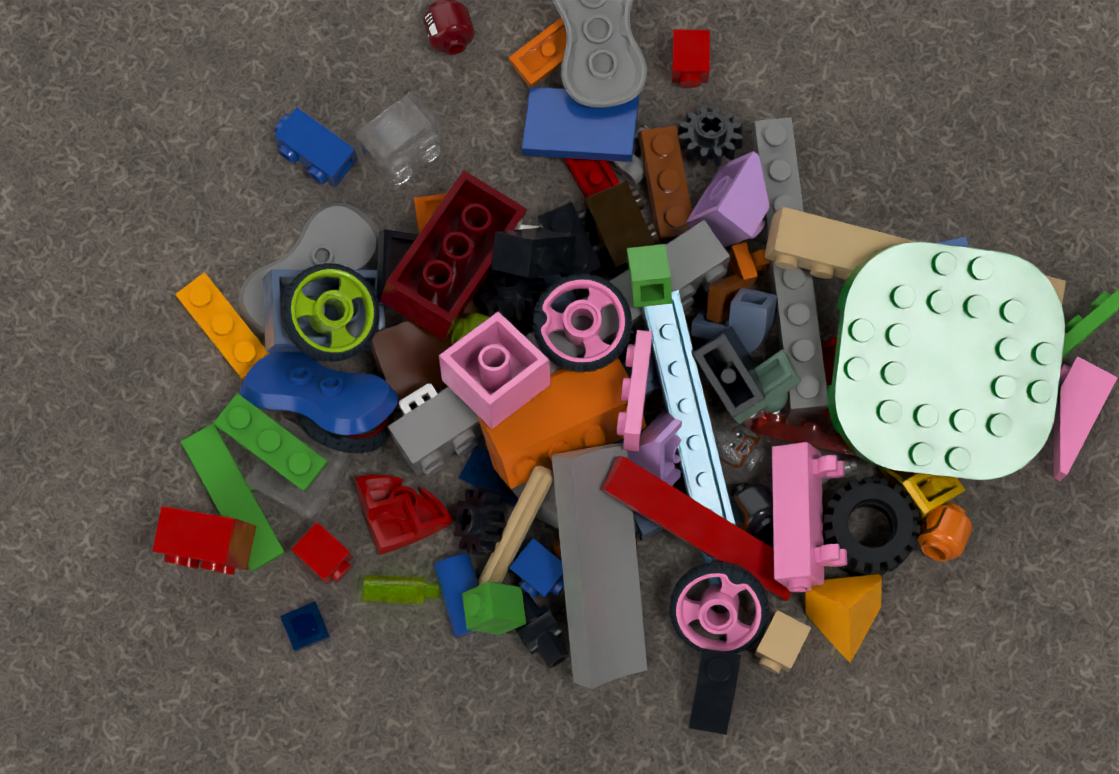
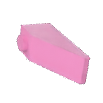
[1054,356,1118,481]

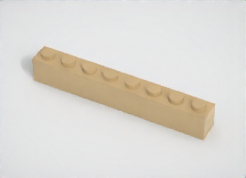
[764,207,1066,305]

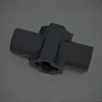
[515,592,569,669]

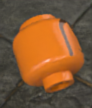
[917,503,973,562]

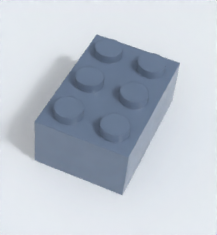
[262,269,385,352]

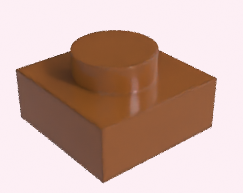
[706,275,745,324]

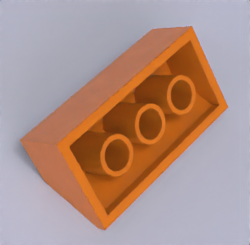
[477,357,647,489]

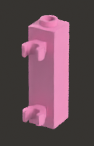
[772,442,847,592]

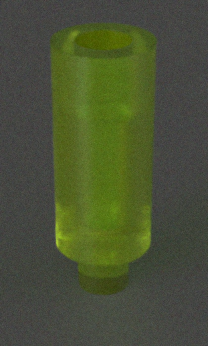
[363,575,440,605]

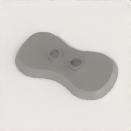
[552,0,647,107]
[238,203,380,339]

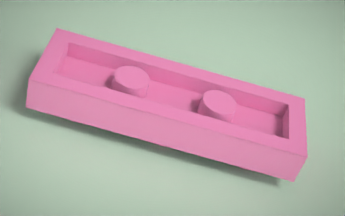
[617,330,652,452]

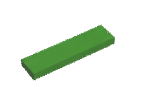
[180,423,286,572]

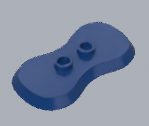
[240,352,399,435]

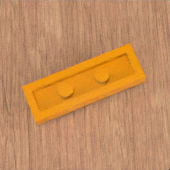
[175,272,269,380]

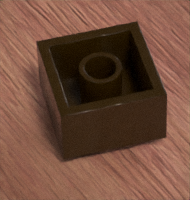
[582,181,660,279]

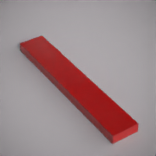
[601,456,792,601]

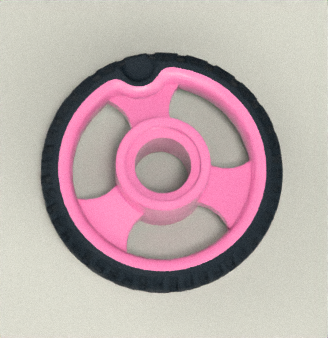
[532,274,632,373]
[670,561,769,654]

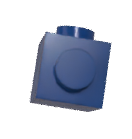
[509,538,564,599]

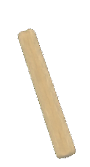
[478,465,554,586]

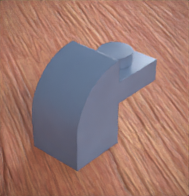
[691,288,777,353]

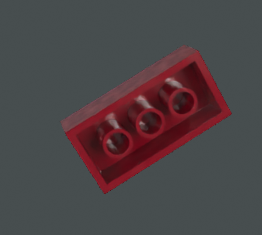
[380,170,527,341]

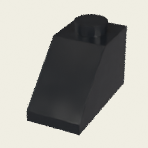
[693,326,766,418]
[688,648,741,735]

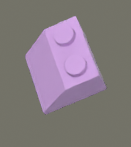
[685,151,770,248]

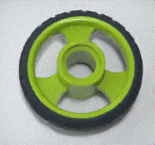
[281,263,380,362]

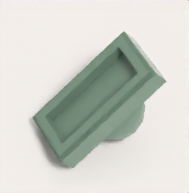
[733,350,802,424]

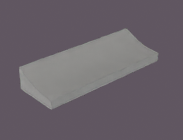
[552,443,648,689]

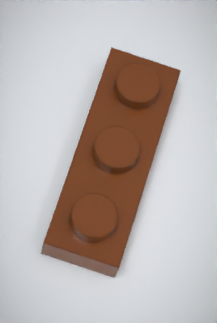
[638,126,692,240]

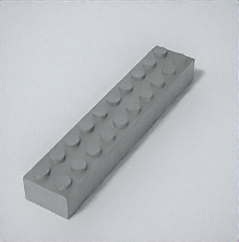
[388,220,730,477]

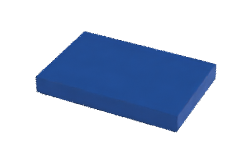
[522,87,639,162]

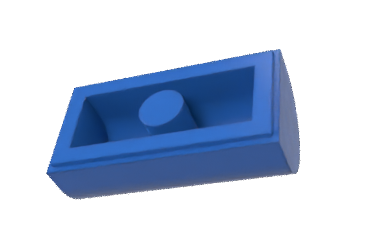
[433,554,479,639]

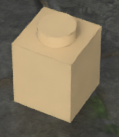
[754,610,811,674]

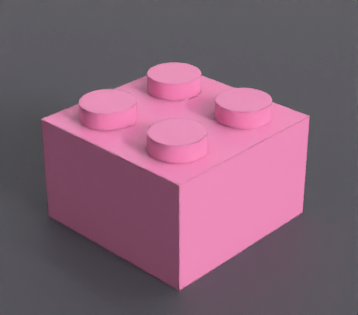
[439,312,551,429]

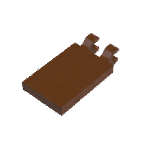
[369,299,488,405]

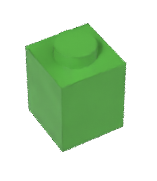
[627,244,672,308]
[462,581,526,635]

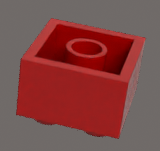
[152,506,256,575]

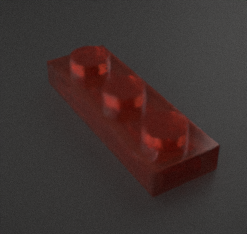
[750,412,860,458]

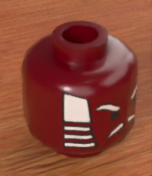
[423,0,475,55]

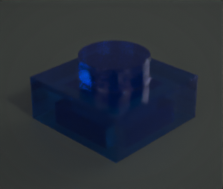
[280,601,331,652]

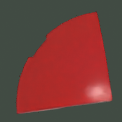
[355,475,453,555]

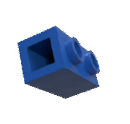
[274,107,358,187]

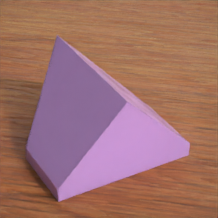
[627,410,682,486]

